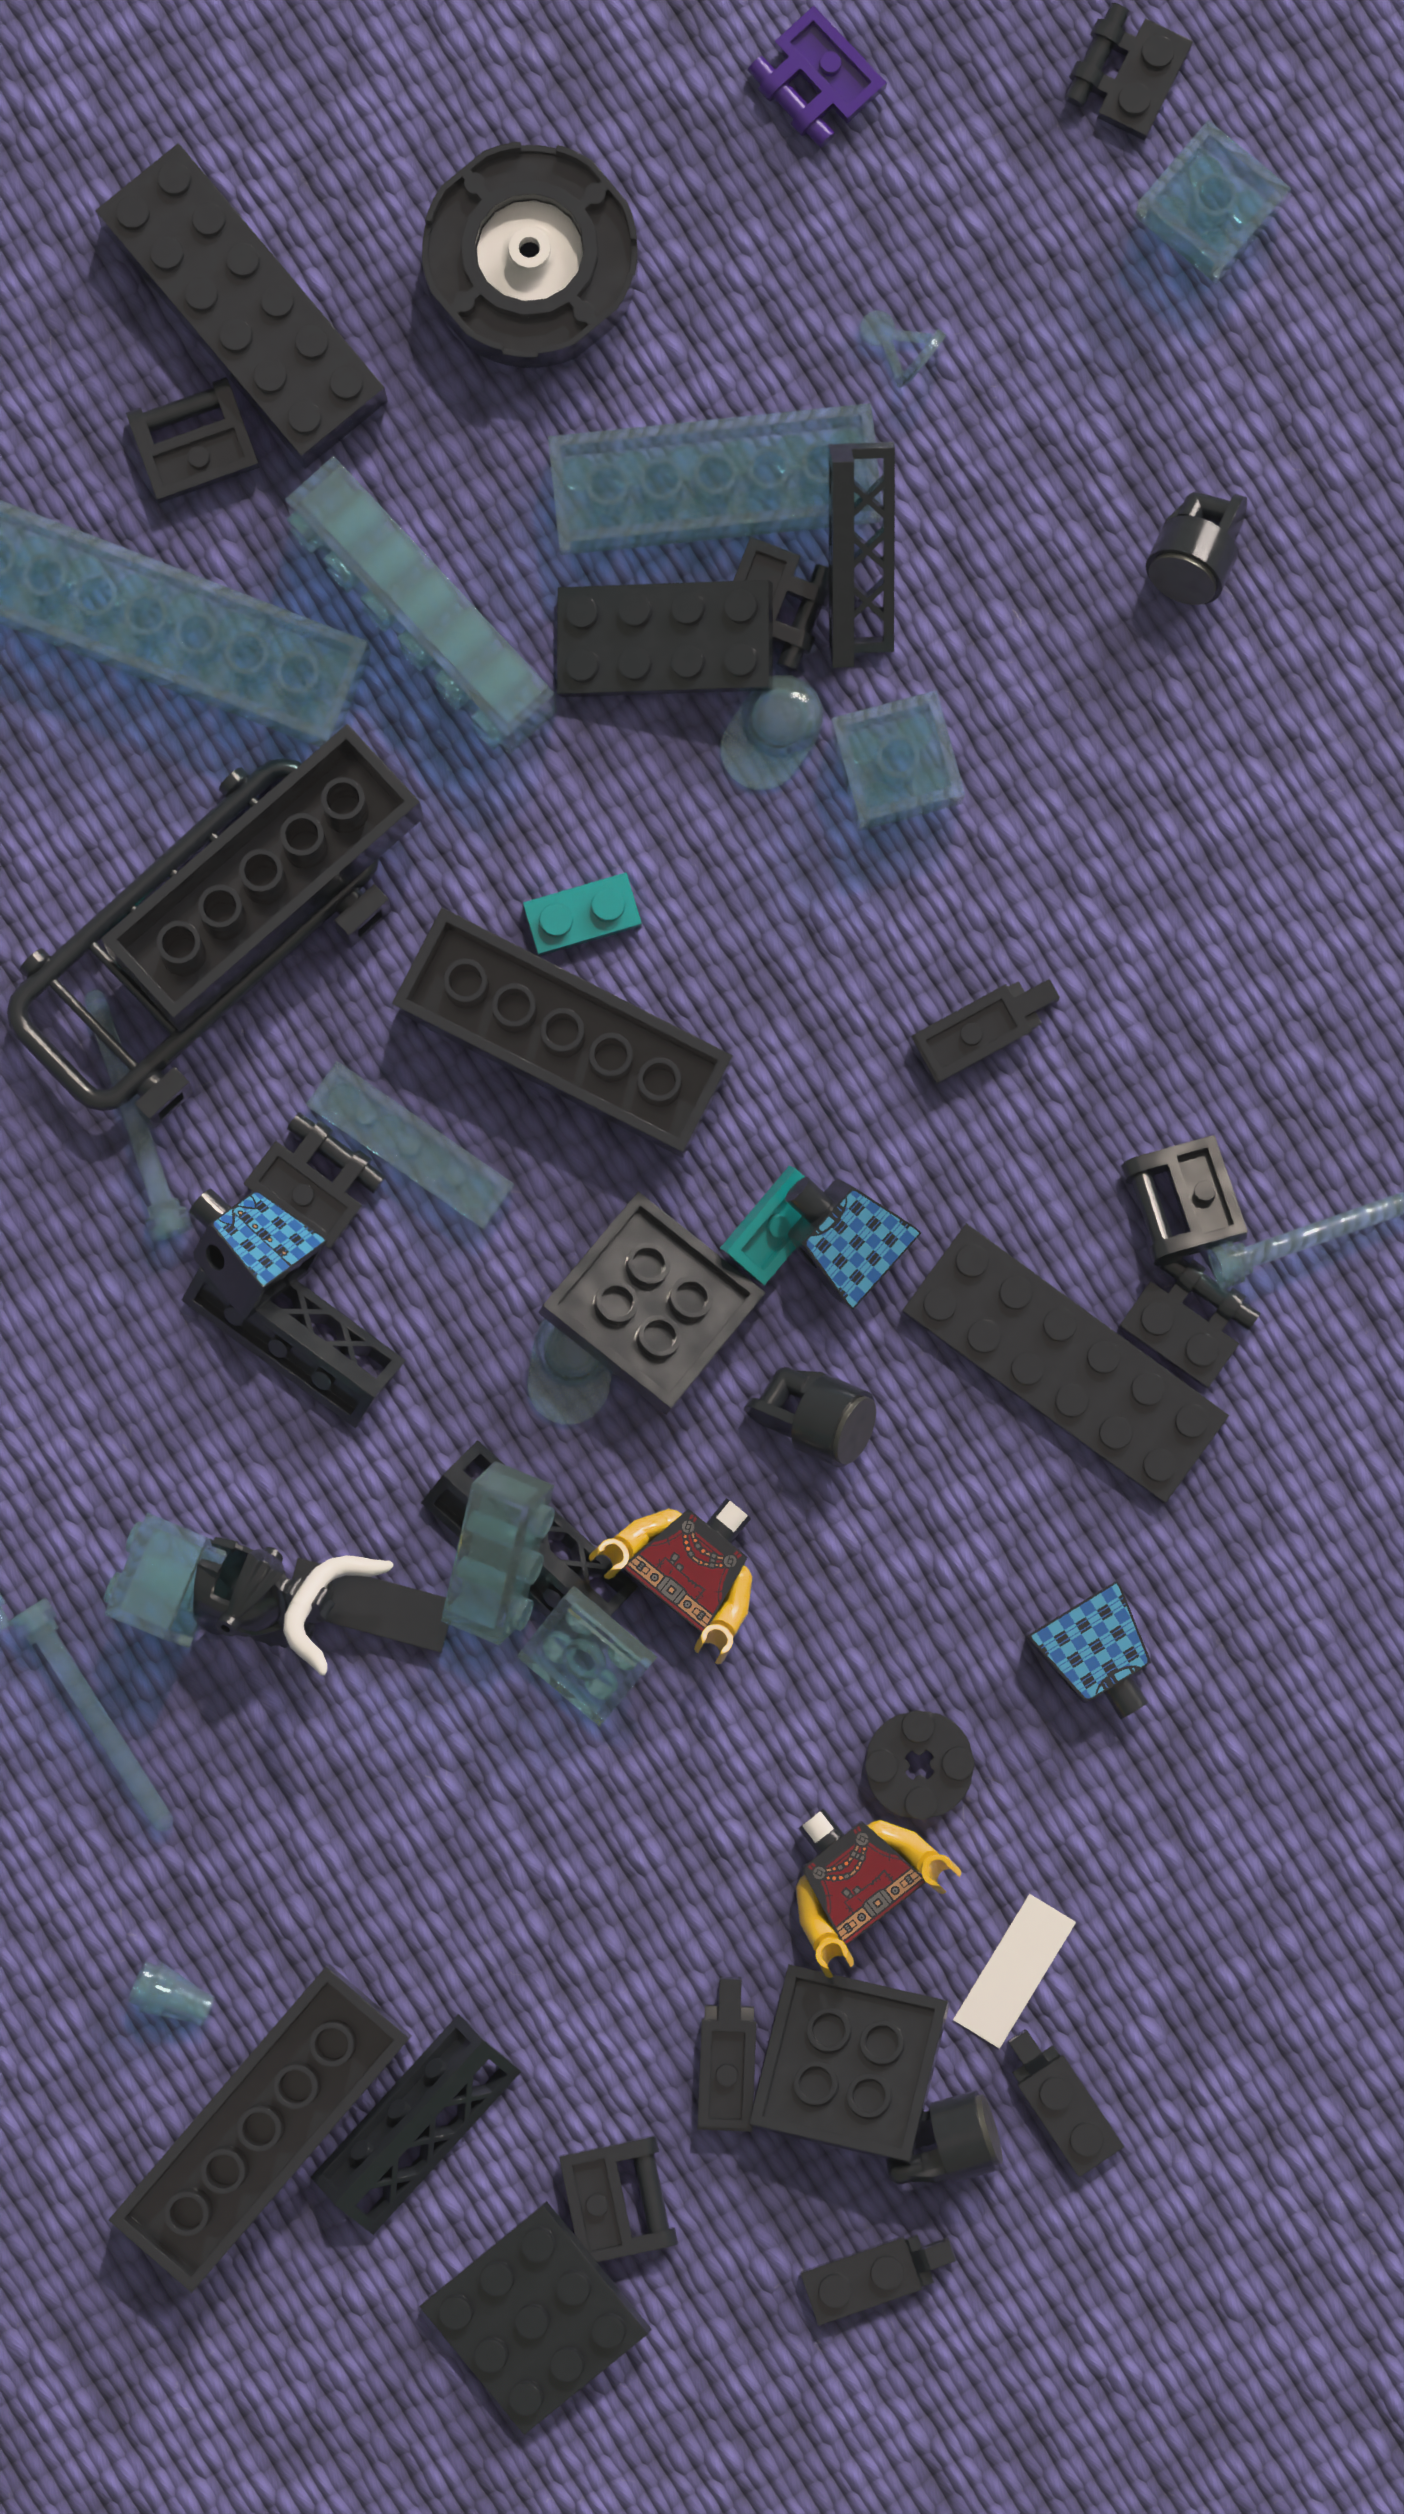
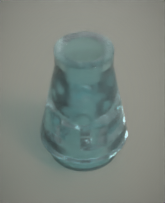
[128,1961,214,2026]

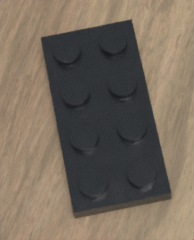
[557,580,773,697]

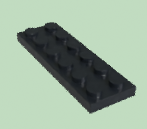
[901,1223,1230,1504]

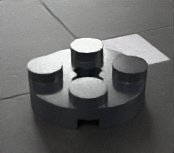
[865,1710,975,1820]

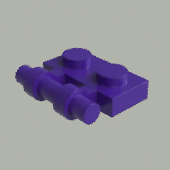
[747,6,887,148]

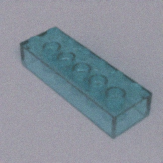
[548,403,882,555]
[285,456,557,754]

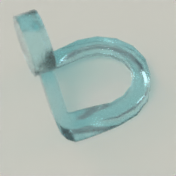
[859,310,946,388]

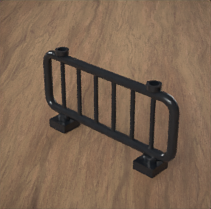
[7,758,391,1130]

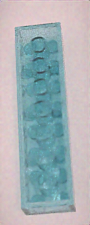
[0,500,371,747]

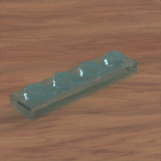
[306,1061,515,1230]

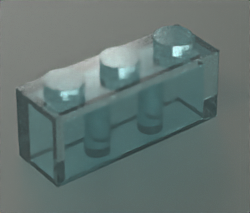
[441,1461,555,1645]

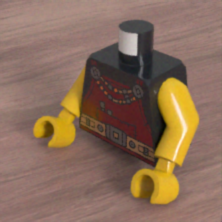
[589,1498,752,1664]
[796,1808,961,1978]

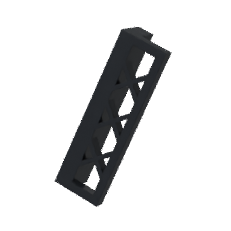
[828,442,895,668]
[181,1267,406,1428]
[421,1440,638,1649]
[311,2014,521,2235]

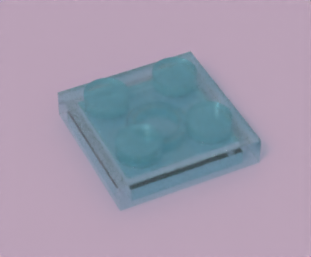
[516,1586,657,1727]

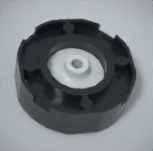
[422,142,638,368]

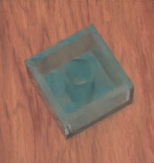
[1135,120,1291,285]
[830,690,965,832]
[104,1513,226,1648]

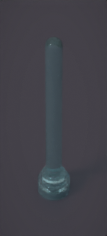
[85,990,193,1241]
[1208,1192,1404,1289]
[9,1598,173,1832]

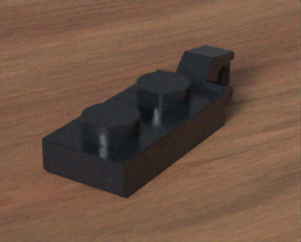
[911,978,1060,1085]
[697,1976,757,2132]
[1008,2029,1124,2177]
[800,2235,956,2326]

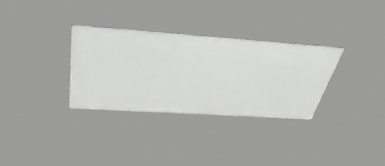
[953,1894,1076,2049]

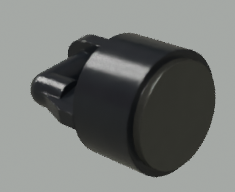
[1146,492,1247,605]
[744,1367,876,1468]
[886,2090,1003,2184]

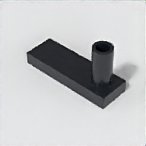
[292,1558,456,1653]

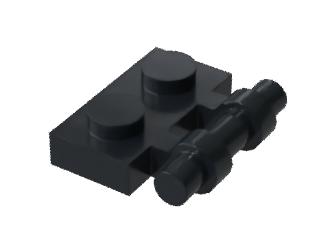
[1065,3,1193,141]
[733,536,829,672]
[243,1112,386,1250]
[1118,1258,1261,1389]

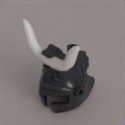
[193,1537,393,1676]

